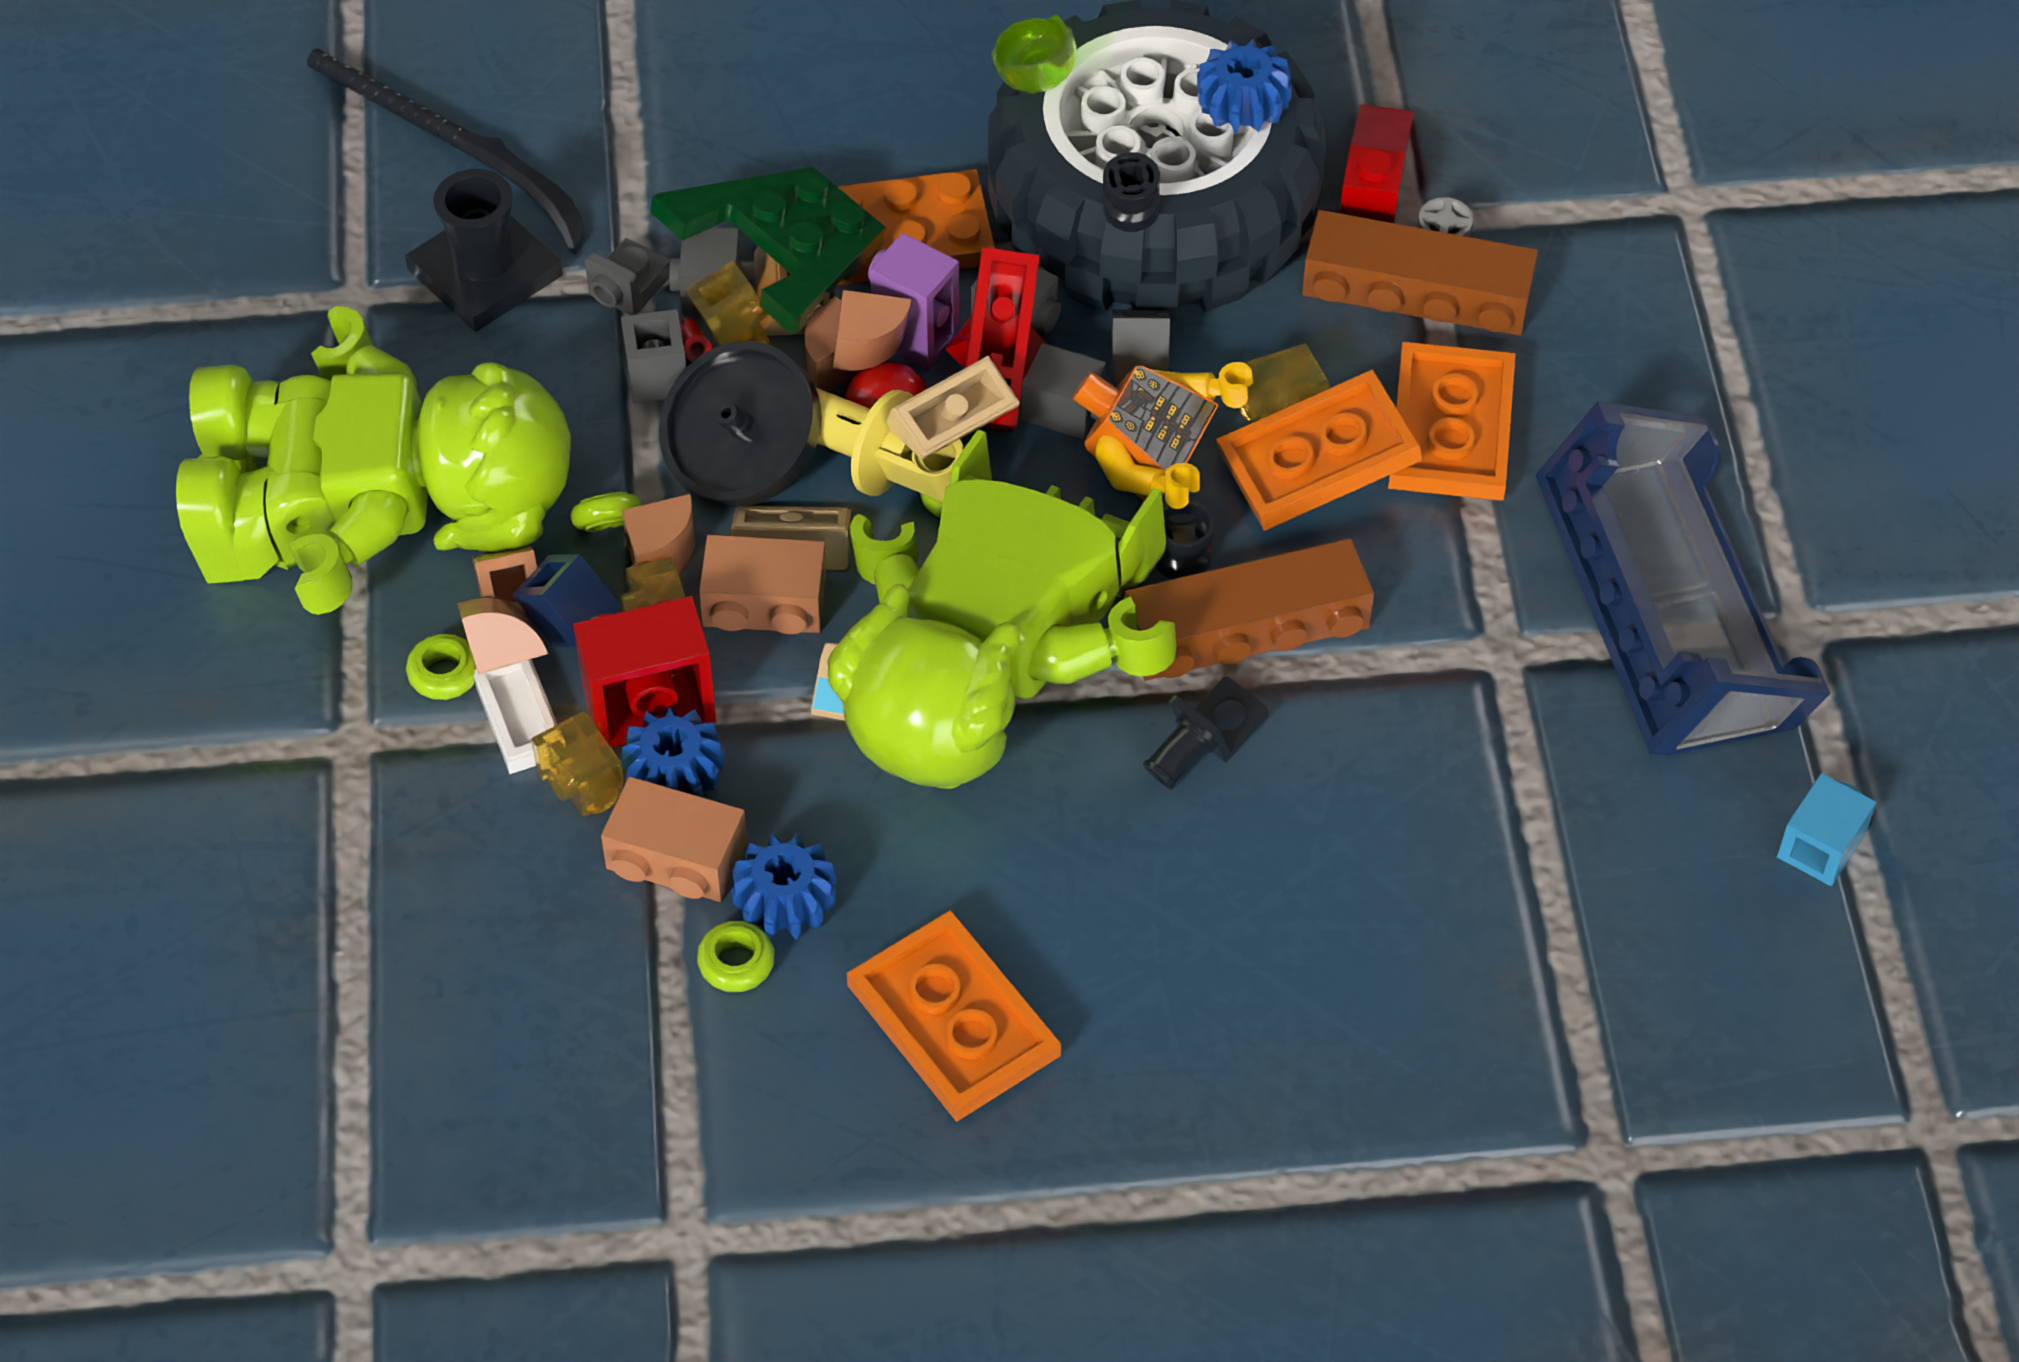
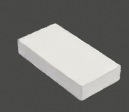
[474,659,567,774]

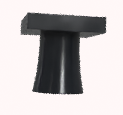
[405,169,563,332]

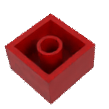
[573,596,717,750]

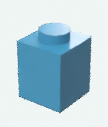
[1777,773,1877,887]

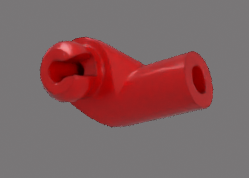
[680,317,712,365]

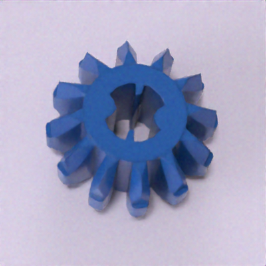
[1197,39,1292,134]
[620,705,725,798]
[732,832,837,940]

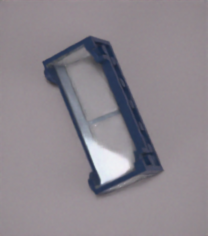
[1535,401,1831,756]

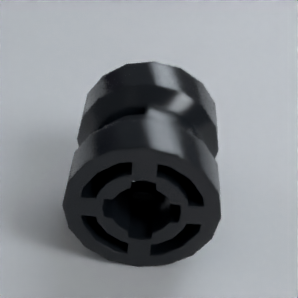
[1103,152,1160,232]
[1156,500,1214,579]

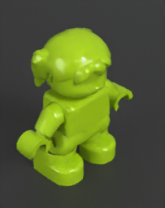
[176,306,571,615]
[827,430,1177,789]

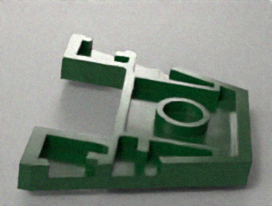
[650,167,886,335]

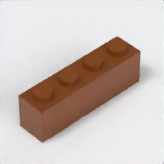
[1302,210,1538,336]
[1125,538,1374,681]

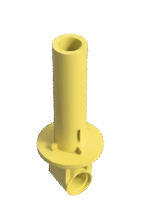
[816,388,965,503]

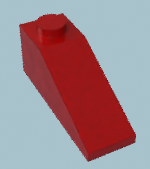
[1340,104,1414,224]
[964,247,1040,433]

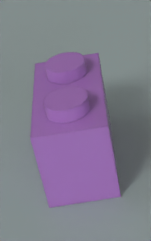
[868,233,960,371]

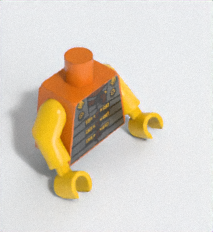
[1072,362,1253,509]

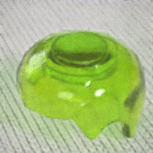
[991,15,1076,95]

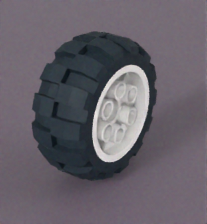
[988,0,1326,317]

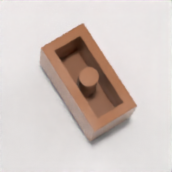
[699,535,827,634]
[601,777,748,902]

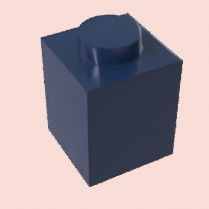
[512,554,622,647]

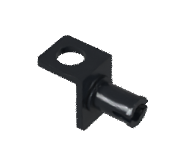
[1142,677,1269,790]

